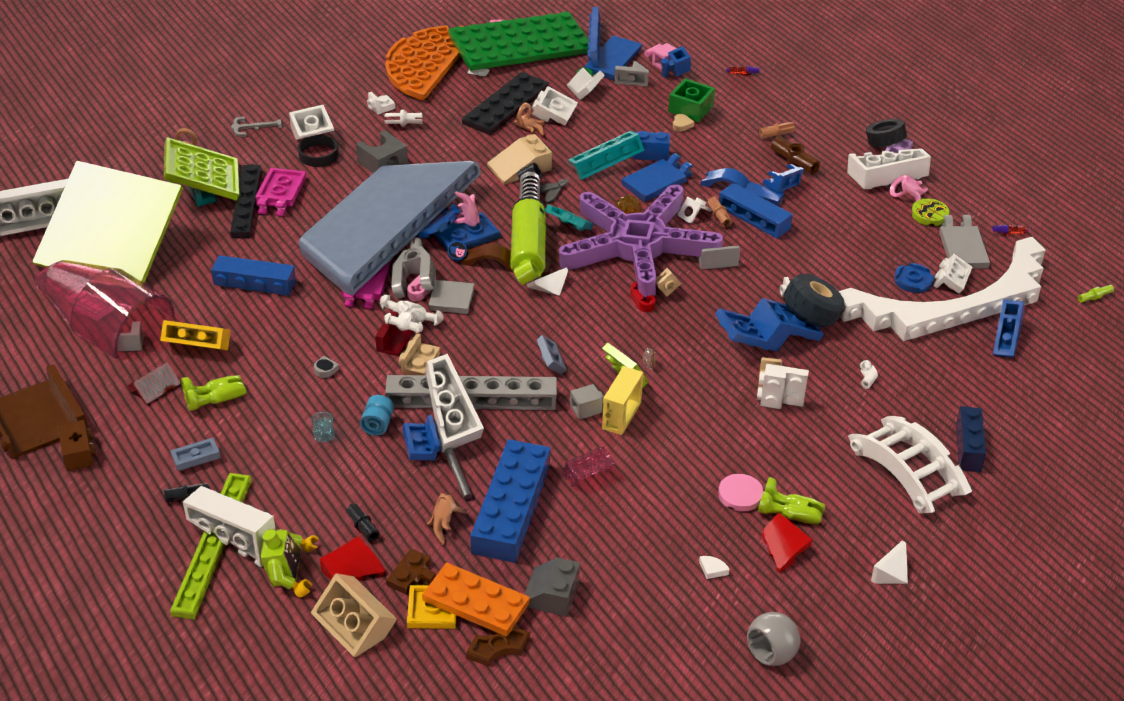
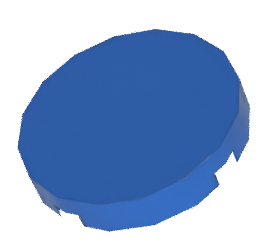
[894,263,934,293]

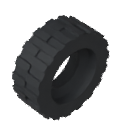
[866,119,907,147]

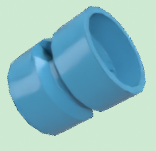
[360,395,394,436]

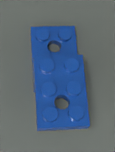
[715,298,824,352]

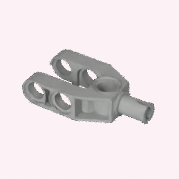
[392,238,436,299]

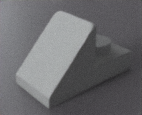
[614,61,649,87]

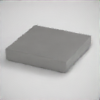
[428,280,474,314]

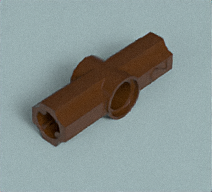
[771,136,821,174]

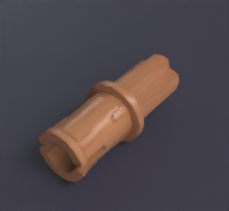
[759,122,795,139]
[708,196,733,228]

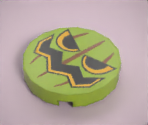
[912,199,949,226]

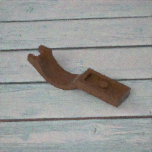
[463,244,552,277]

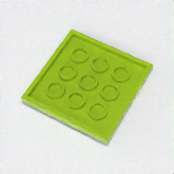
[164,137,239,200]

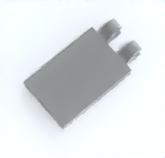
[939,215,990,269]

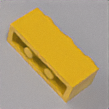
[160,320,231,350]

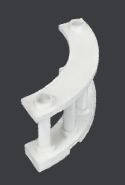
[848,416,972,514]

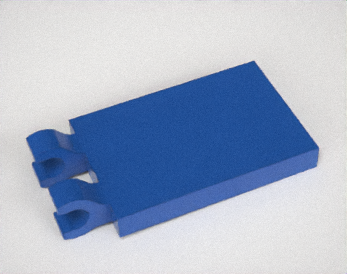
[621,153,693,202]

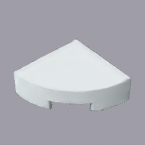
[699,556,729,579]

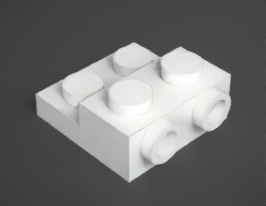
[531,86,578,126]
[757,364,809,409]

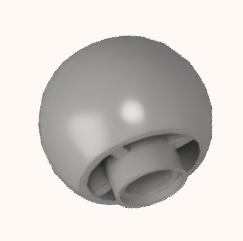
[747,612,801,666]

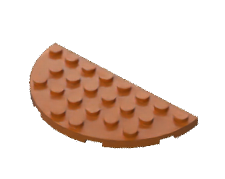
[385,26,463,100]

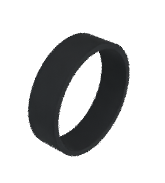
[298,135,338,167]

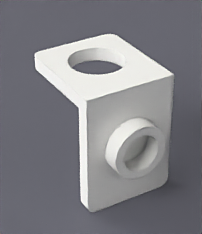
[678,197,712,223]

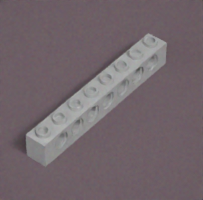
[385,375,556,410]

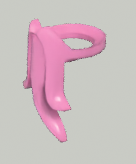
[890,175,928,201]
[454,192,480,227]

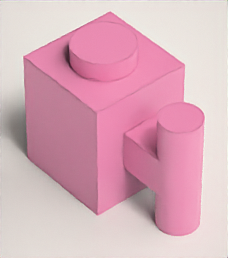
[644,43,677,69]

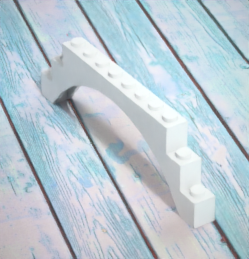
[839,237,1046,341]

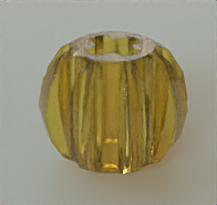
[615,195,642,214]

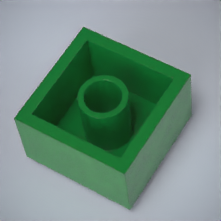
[668,78,716,122]

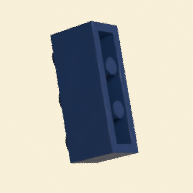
[956,406,986,472]

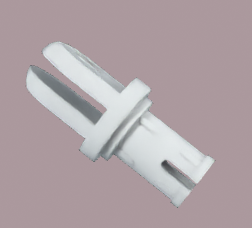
[384,110,423,127]

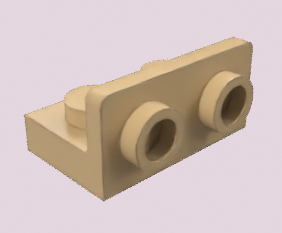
[399,333,440,376]

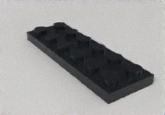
[462,72,549,135]

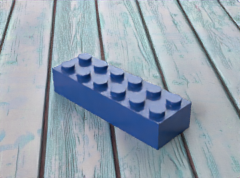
[470,439,551,563]

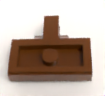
[386,549,436,594]

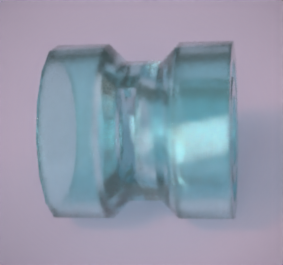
[311,411,335,442]

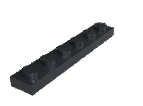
[230,164,262,238]

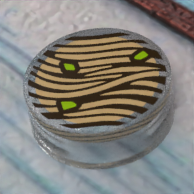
[643,348,656,369]

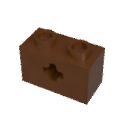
[57,420,96,471]

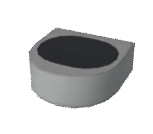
[314,356,340,378]

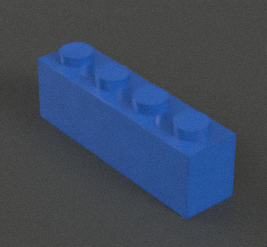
[719,183,793,239]
[211,255,296,295]

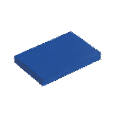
[433,212,501,250]

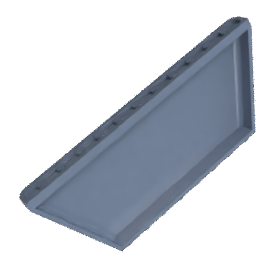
[299,161,481,295]

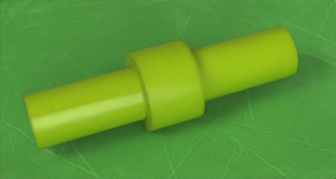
[1078,285,1114,303]

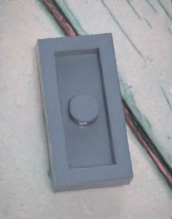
[537,335,567,375]
[170,438,221,471]

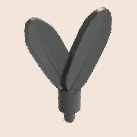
[540,179,569,203]

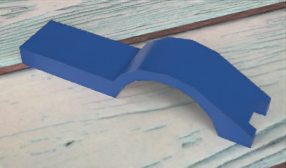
[700,168,784,206]

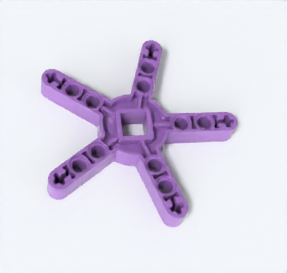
[559,185,723,298]

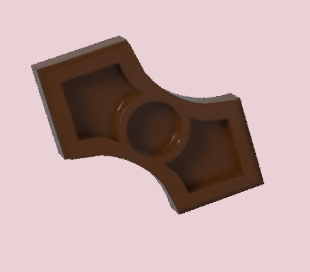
[466,627,530,666]

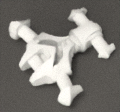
[380,295,444,333]

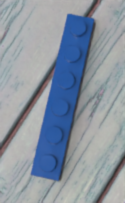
[588,6,601,66]

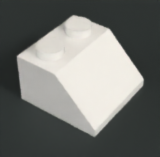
[289,105,334,140]

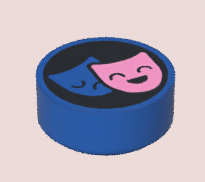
[447,241,467,262]

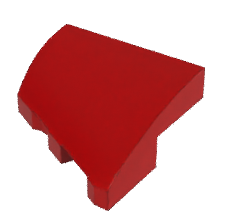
[761,513,813,573]
[320,536,386,581]

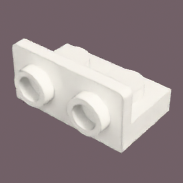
[934,254,972,294]

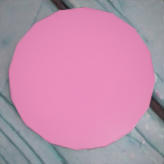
[718,474,763,512]

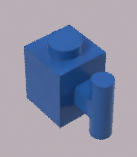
[661,46,691,77]

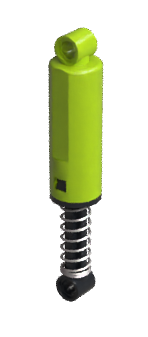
[510,162,546,285]

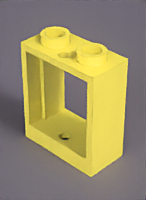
[602,366,643,435]

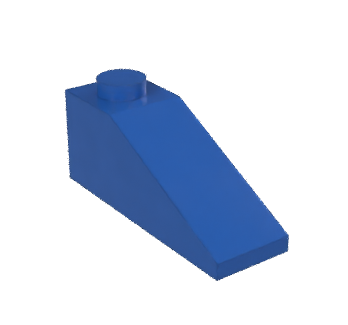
[993,299,1025,358]

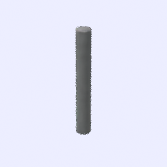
[444,448,472,500]

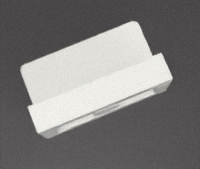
[567,68,605,100]

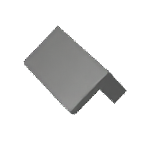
[697,246,740,269]

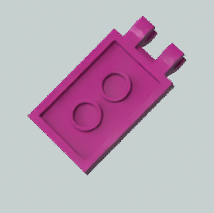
[255,168,307,216]
[341,259,392,309]

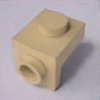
[656,268,681,297]

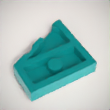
[545,204,594,231]

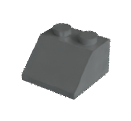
[524,557,580,616]

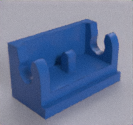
[763,164,804,192]

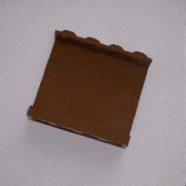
[0,364,88,459]

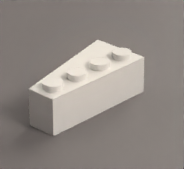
[847,149,931,189]
[426,354,484,453]
[183,486,276,567]

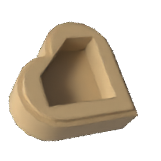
[673,114,694,132]

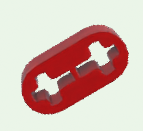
[630,282,656,312]

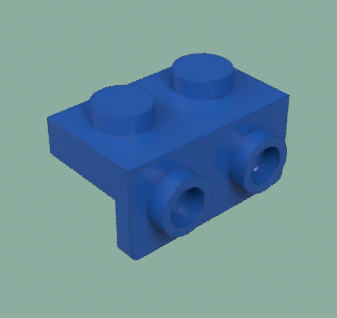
[402,415,441,461]

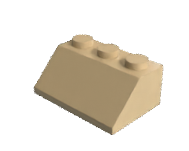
[311,574,397,657]

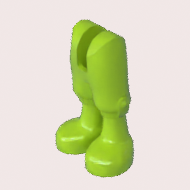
[181,375,247,411]
[758,477,825,525]

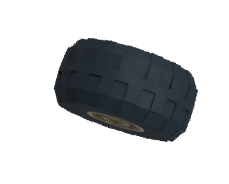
[784,273,844,328]

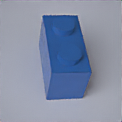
[633,131,670,161]

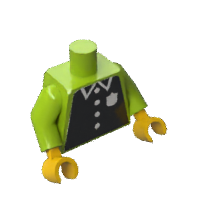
[261,529,319,597]

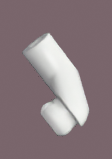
[860,360,878,389]

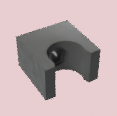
[356,130,408,173]

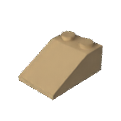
[487,134,552,185]

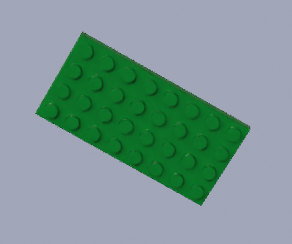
[448,12,589,71]

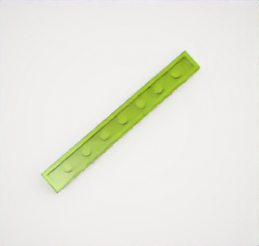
[170,473,252,620]

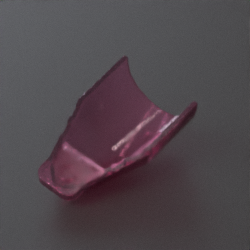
[34,259,175,359]

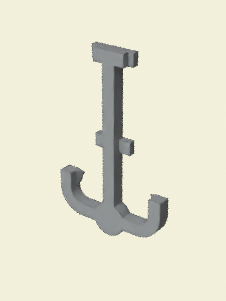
[231,116,282,137]

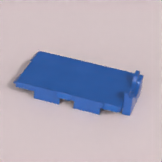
[416,204,461,239]

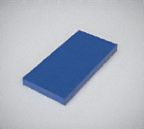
[584,36,642,80]

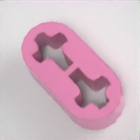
[407,275,432,301]

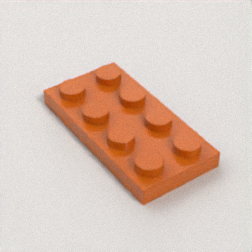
[422,562,530,637]

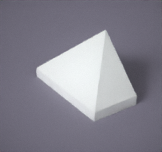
[527,267,568,296]
[871,541,908,584]

